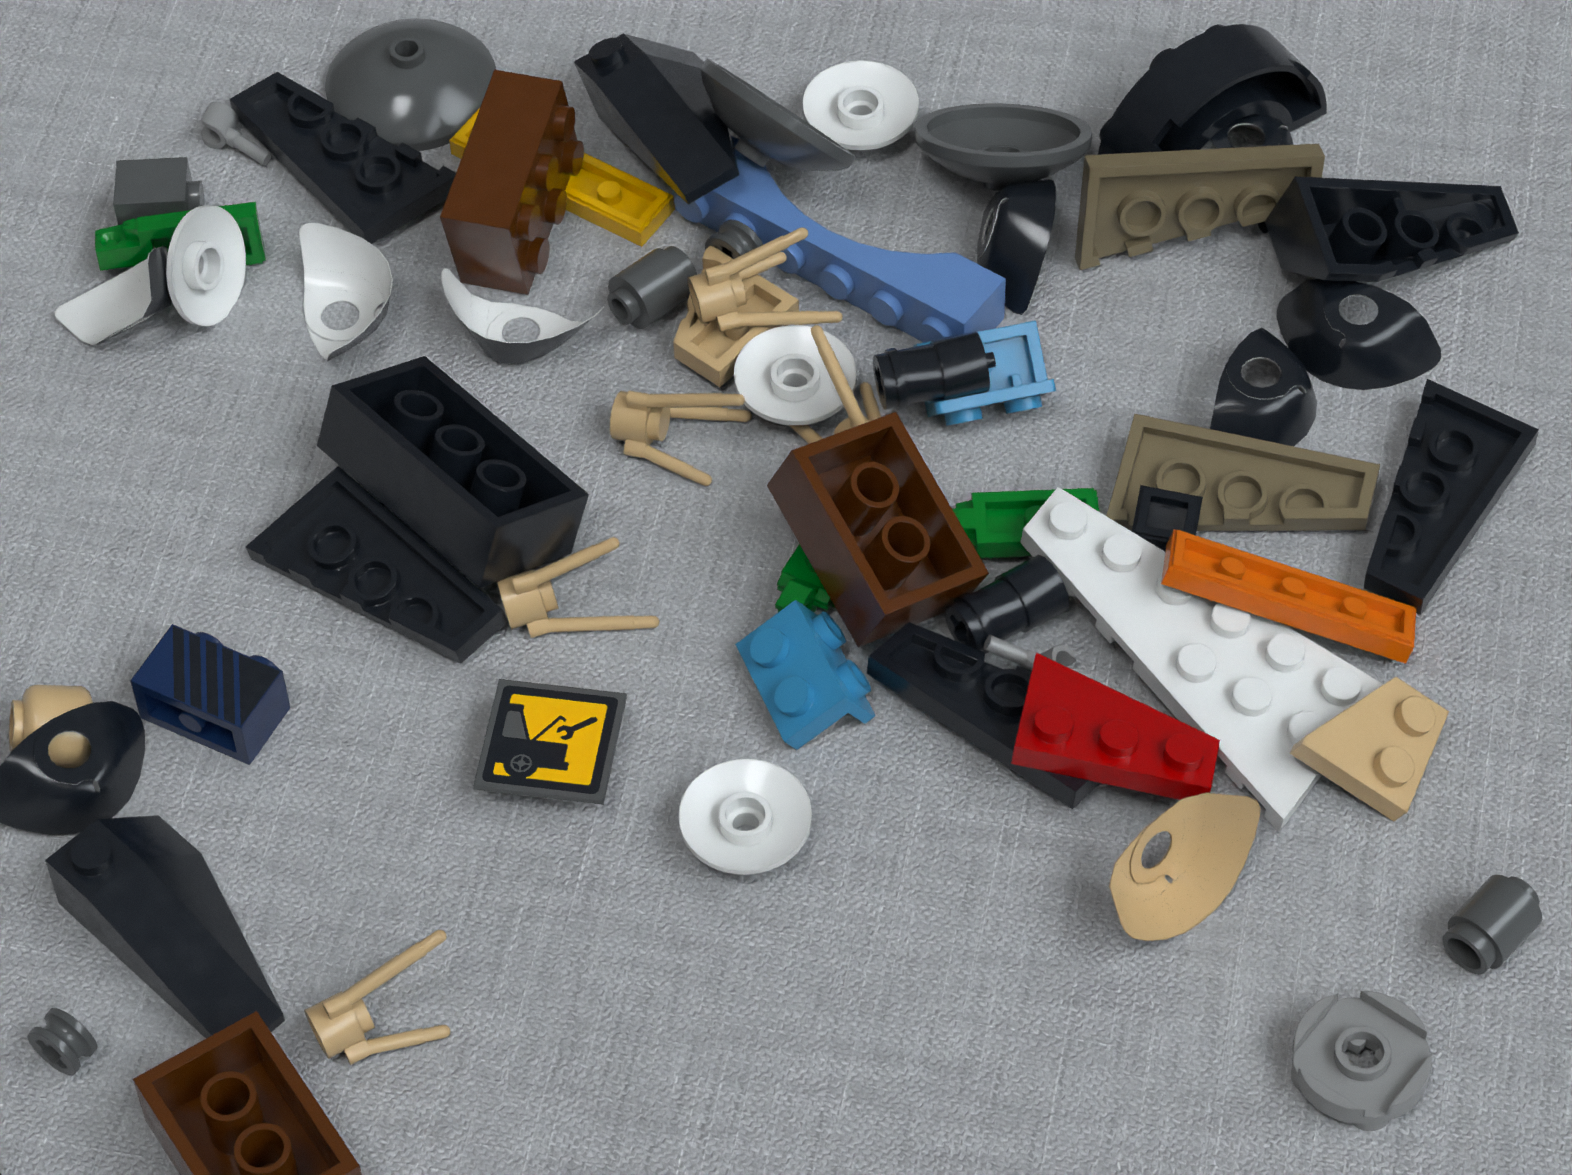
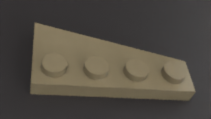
[1075,143,1325,270]
[1106,413,1380,531]

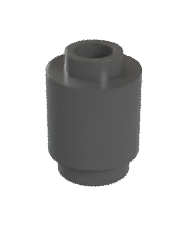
[607,246,697,329]
[1442,875,1542,975]

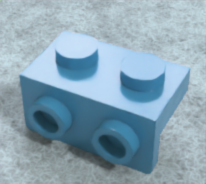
[913,320,1056,426]
[735,600,875,750]

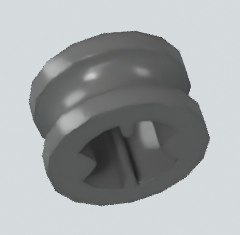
[705,219,763,259]
[27,1008,98,1075]

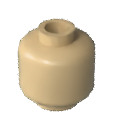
[9,685,93,768]

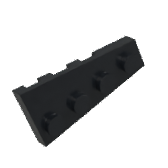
[230,72,456,244]
[1364,379,1539,615]
[245,466,508,664]
[866,622,1100,809]

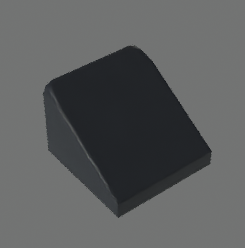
[1132,485,1203,551]

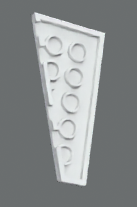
[1020,487,1384,832]

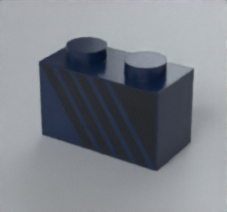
[130,624,290,765]

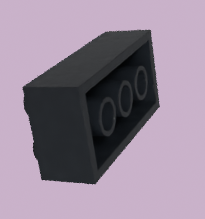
[317,356,589,588]

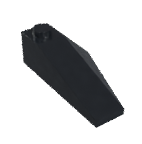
[574,33,740,205]
[1265,176,1519,282]
[45,815,285,1038]

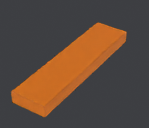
[1161,529,1416,664]

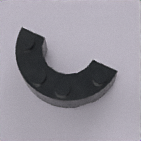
[1098,24,1327,155]

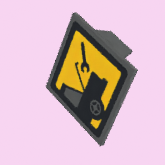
[473,679,627,805]

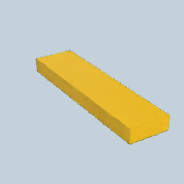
[449,108,675,247]

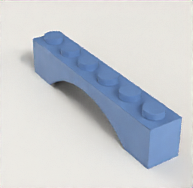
[672,136,1006,343]

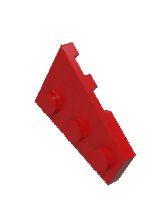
[1011,652,1220,800]

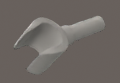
[201,102,272,166]
[984,635,1076,671]

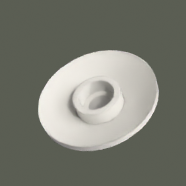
[802,60,919,150]
[166,205,246,326]
[734,325,857,425]
[679,759,812,875]

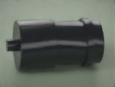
[873,331,996,410]
[945,555,1069,654]

